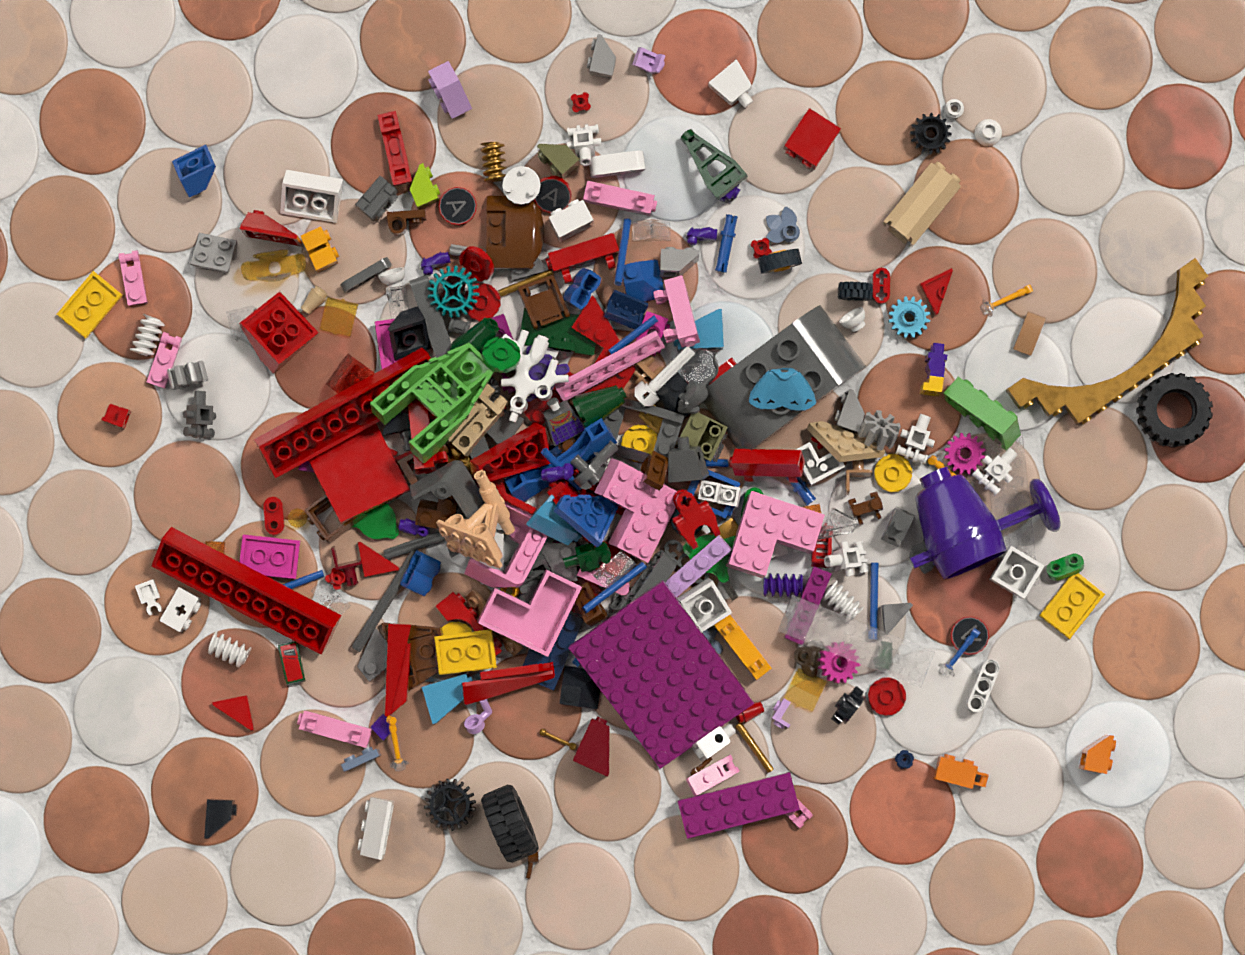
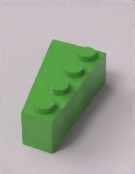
[944,377,1021,451]

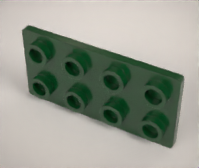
[520,307,596,356]

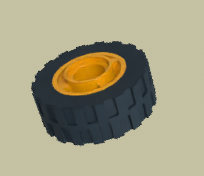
[758,248,802,274]

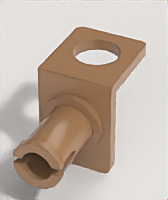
[845,459,872,495]

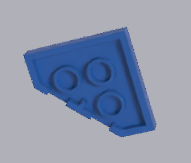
[554,495,619,547]

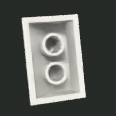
[280,170,343,223]
[358,797,395,860]

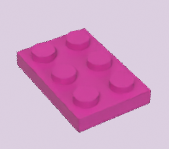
[240,534,301,579]

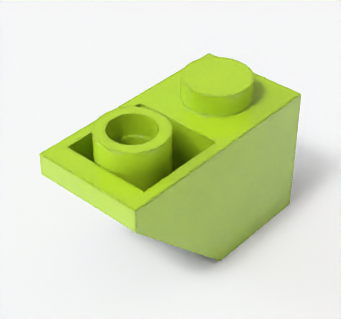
[410,163,440,210]

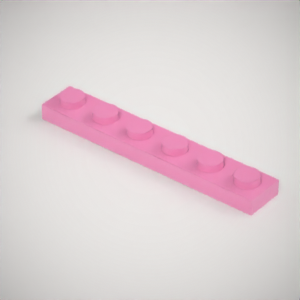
[554,331,665,401]

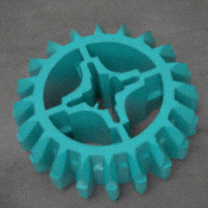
[428,266,479,317]

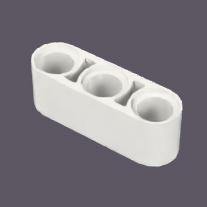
[589,150,646,178]
[966,659,1000,712]

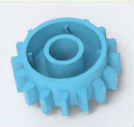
[888,296,930,339]

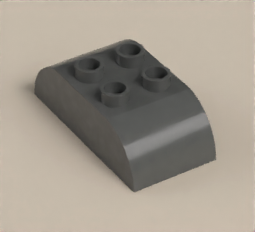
[703,305,866,450]

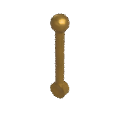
[539,728,577,750]

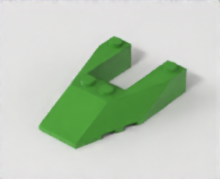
[370,343,494,464]

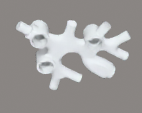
[501,330,569,423]

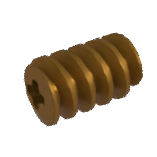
[481,142,507,183]

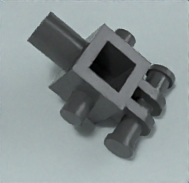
[183,391,216,439]

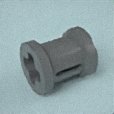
[448,316,471,334]

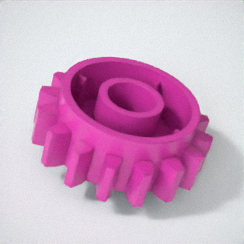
[944,433,986,475]
[817,641,860,683]

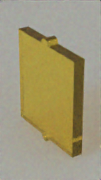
[320,297,358,337]
[784,668,827,712]

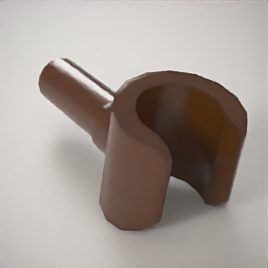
[690,757,713,776]
[526,852,539,879]

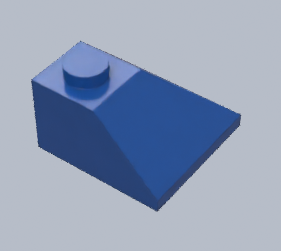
[172,144,216,198]
[623,260,664,302]

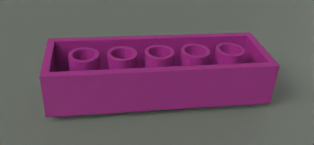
[678,772,800,839]

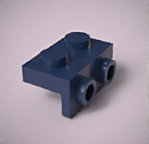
[604,290,648,329]

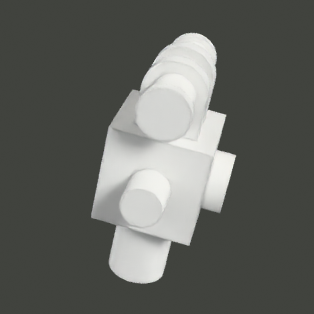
[567,124,602,166]
[895,414,935,464]
[972,448,1018,496]
[824,541,869,577]

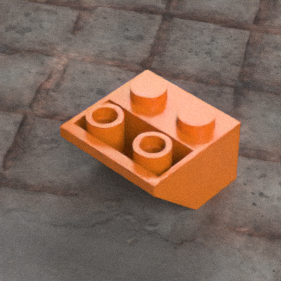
[1079,735,1116,774]

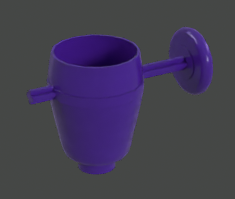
[910,467,1061,580]

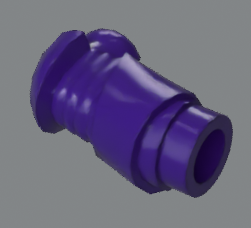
[686,227,717,245]
[421,251,451,275]
[541,463,574,483]
[399,518,430,537]

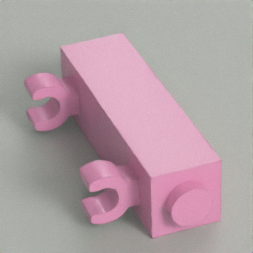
[583,181,657,216]
[653,275,700,347]
[297,710,372,748]

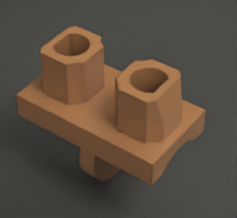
[633,355,664,385]

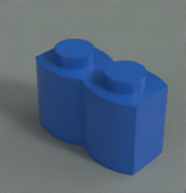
[563,268,601,310]
[400,550,441,596]

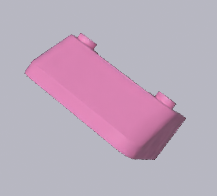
[464,502,548,588]

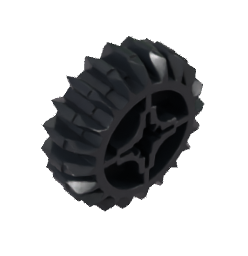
[424,778,476,831]

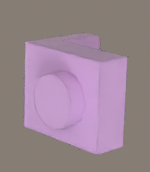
[632,47,665,74]
[772,698,791,729]

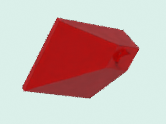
[240,210,303,247]
[239,291,319,374]

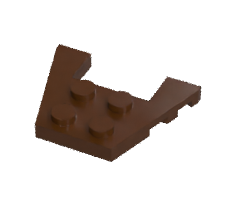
[381,622,443,692]

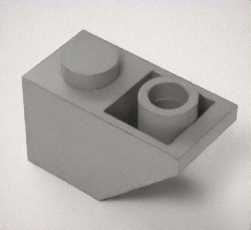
[587,34,616,79]
[660,247,699,278]
[834,389,865,434]

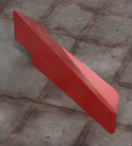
[385,623,411,717]
[461,662,555,705]

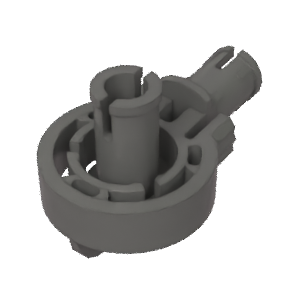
[570,441,619,490]

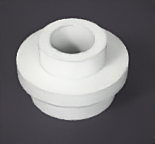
[945,99,964,118]

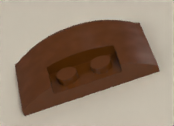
[486,196,544,269]

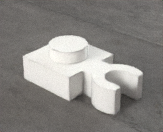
[135,579,162,616]

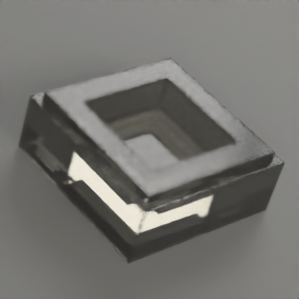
[721,581,738,601]

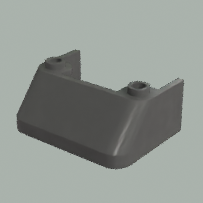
[410,460,485,558]

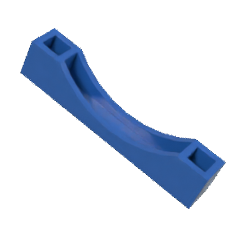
[504,418,617,502]

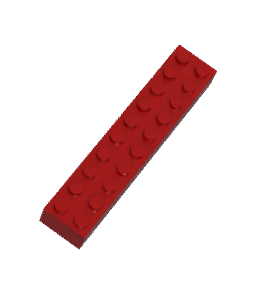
[254,348,431,478]
[151,527,342,655]

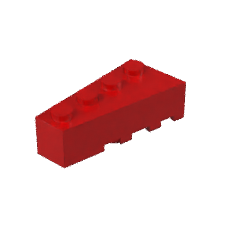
[470,423,551,481]

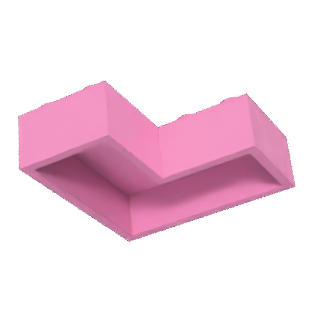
[594,458,677,563]
[726,491,825,578]
[477,569,582,657]

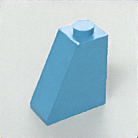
[673,309,724,351]
[526,495,582,545]
[422,674,473,724]

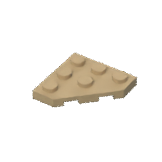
[807,421,885,462]

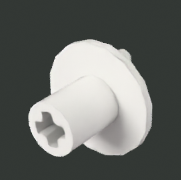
[502,166,541,205]

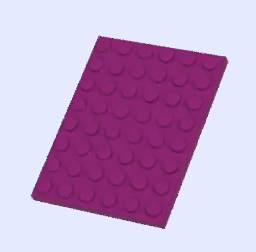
[569,580,754,769]

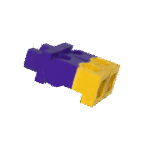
[920,343,948,397]

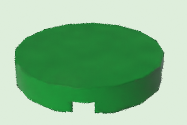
[482,337,521,373]

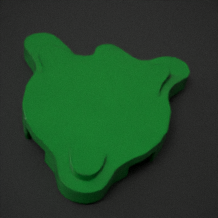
[352,503,399,539]
[683,534,736,583]

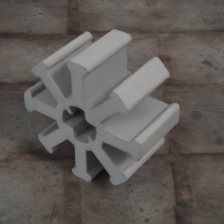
[167,361,208,390]
[858,410,901,451]

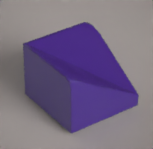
[371,713,397,741]

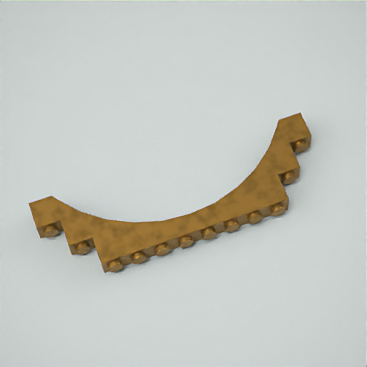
[1006,258,1209,425]

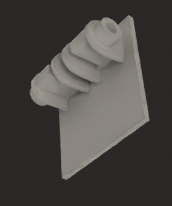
[190,233,237,274]

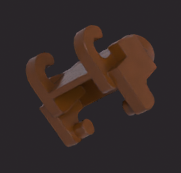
[848,491,883,525]

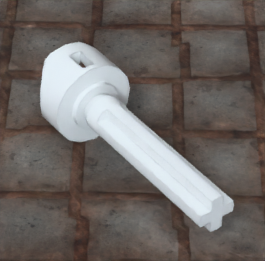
[635,347,695,406]

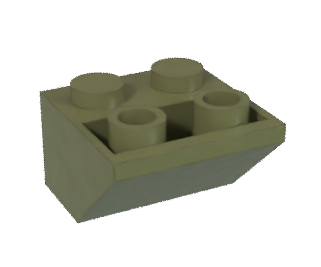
[537,144,580,179]
[676,412,728,462]

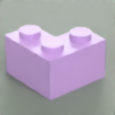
[428,61,472,119]

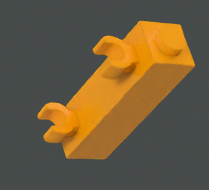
[714,615,772,680]

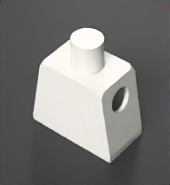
[708,60,753,108]
[691,723,736,762]

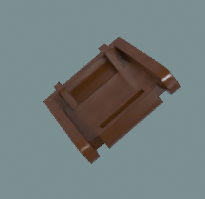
[518,274,570,330]

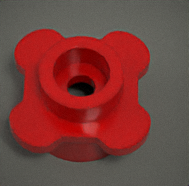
[571,92,591,113]
[751,238,772,259]
[325,568,346,590]

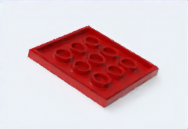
[308,424,410,524]

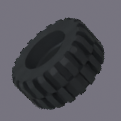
[1136,373,1213,448]
[481,784,539,863]

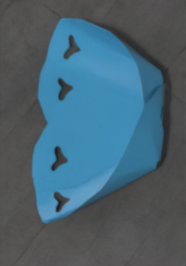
[749,368,816,410]

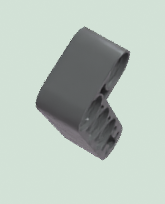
[611,550,677,613]

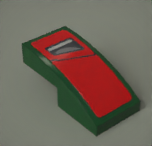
[278,641,306,685]

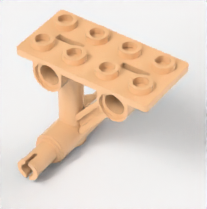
[436,470,515,568]

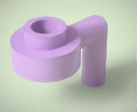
[464,699,492,734]

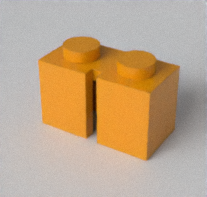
[300,226,340,272]

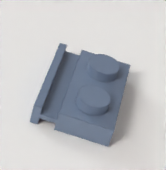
[341,747,381,772]

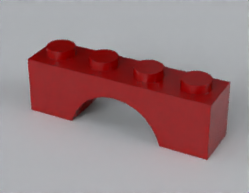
[435,592,503,656]

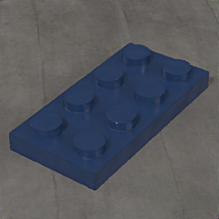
[523,614,583,691]

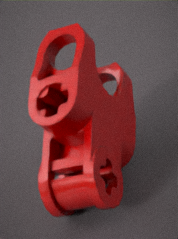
[672,489,721,550]

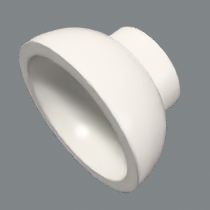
[974,119,1002,146]
[378,267,405,289]
[839,307,865,332]

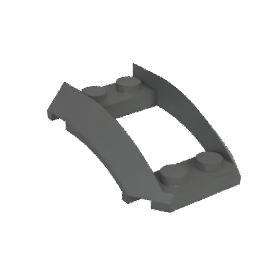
[603,398,684,470]

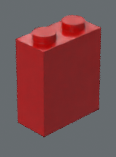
[783,108,841,169]

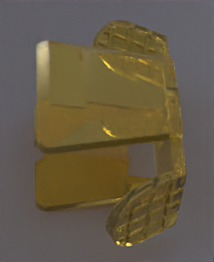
[241,249,306,282]

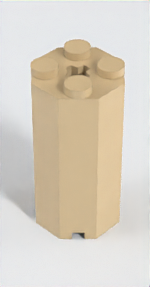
[882,161,961,247]

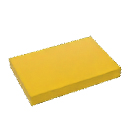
[56,271,123,339]
[1039,573,1105,639]
[434,629,497,675]

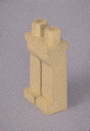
[448,383,509,457]

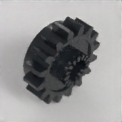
[909,113,952,155]
[831,686,865,725]

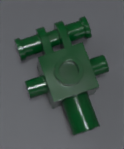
[563,542,611,572]

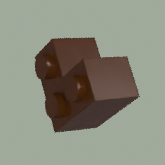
[415,495,458,529]

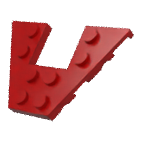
[554,295,636,395]

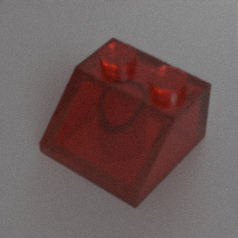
[326,353,375,393]

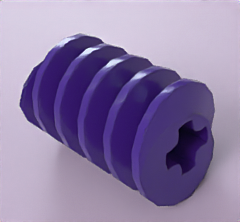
[763,573,803,598]

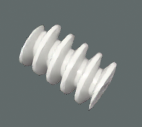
[130,314,165,356]
[822,580,864,622]
[208,631,252,668]

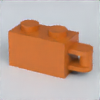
[933,754,989,789]

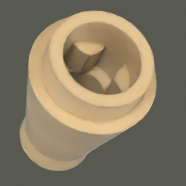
[301,285,328,314]

